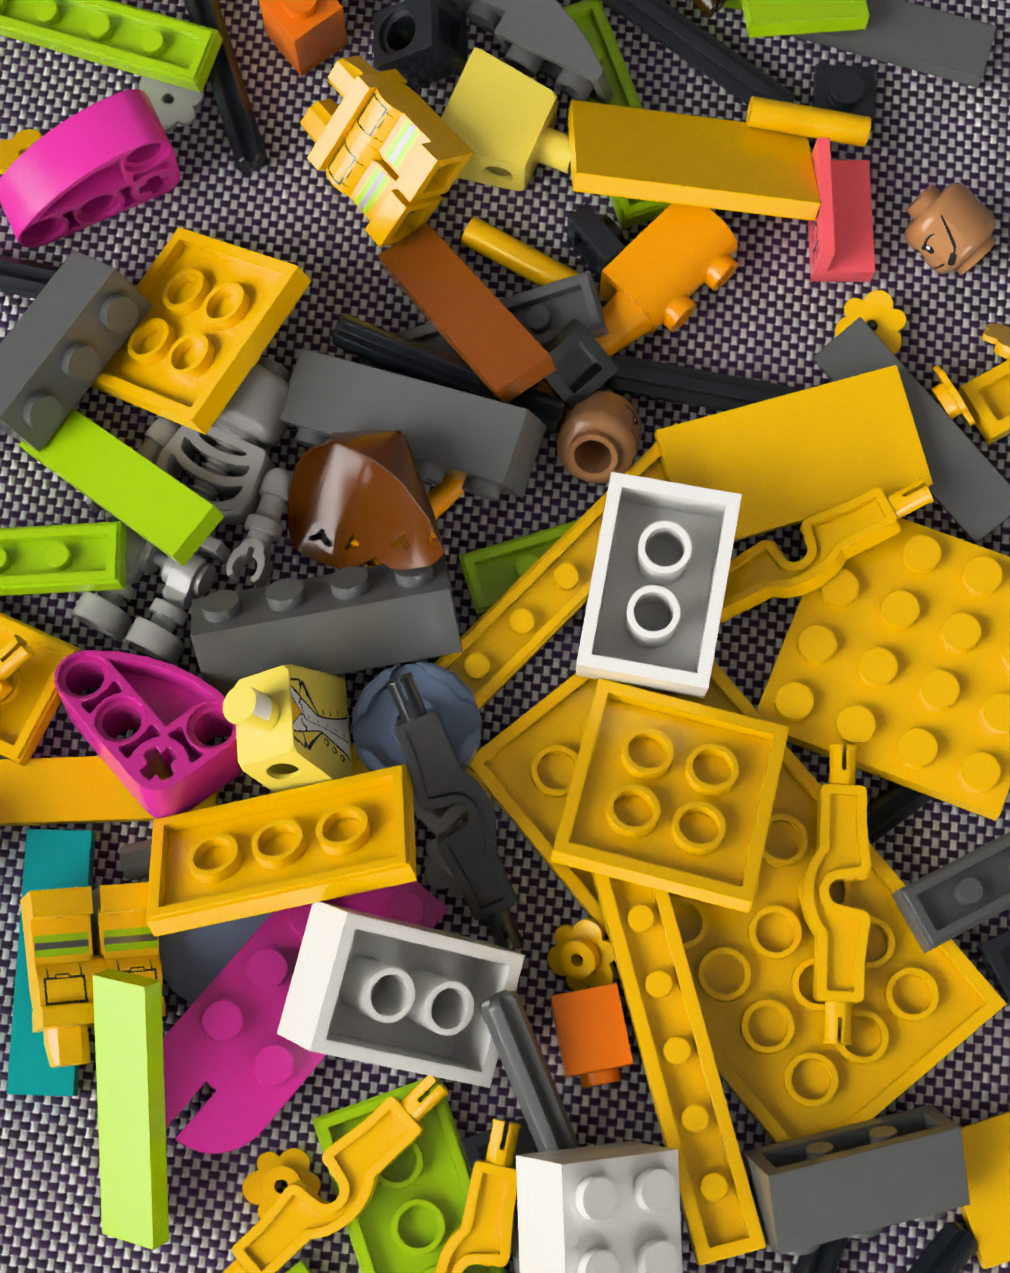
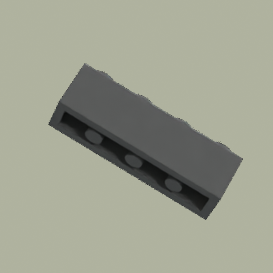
[279,348,547,501]
[190,553,462,695]

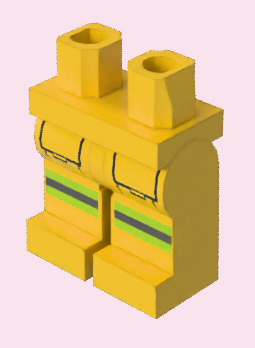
[300,55,474,247]
[20,882,166,1068]

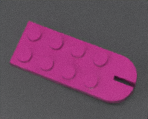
[163,881,449,1154]

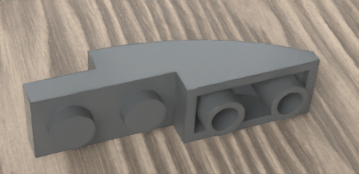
[446,0,613,104]

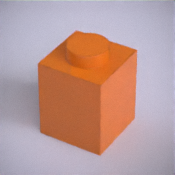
[259,0,348,77]
[550,983,633,1089]

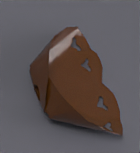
[287,429,445,570]

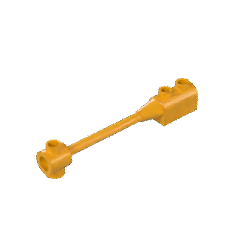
[349,203,739,568]

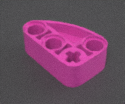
[0,89,181,248]
[55,650,243,818]

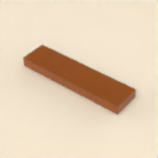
[378,223,556,403]

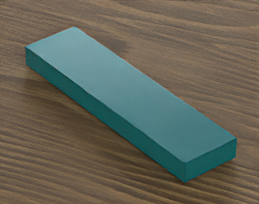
[7,829,96,1097]

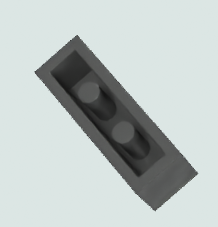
[0,250,152,452]
[743,1104,970,1256]

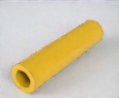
[746,96,871,147]
[461,217,580,286]

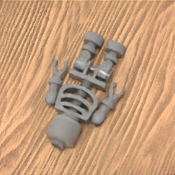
[71,356,292,665]

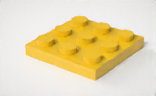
[90,227,312,435]
[550,678,790,913]

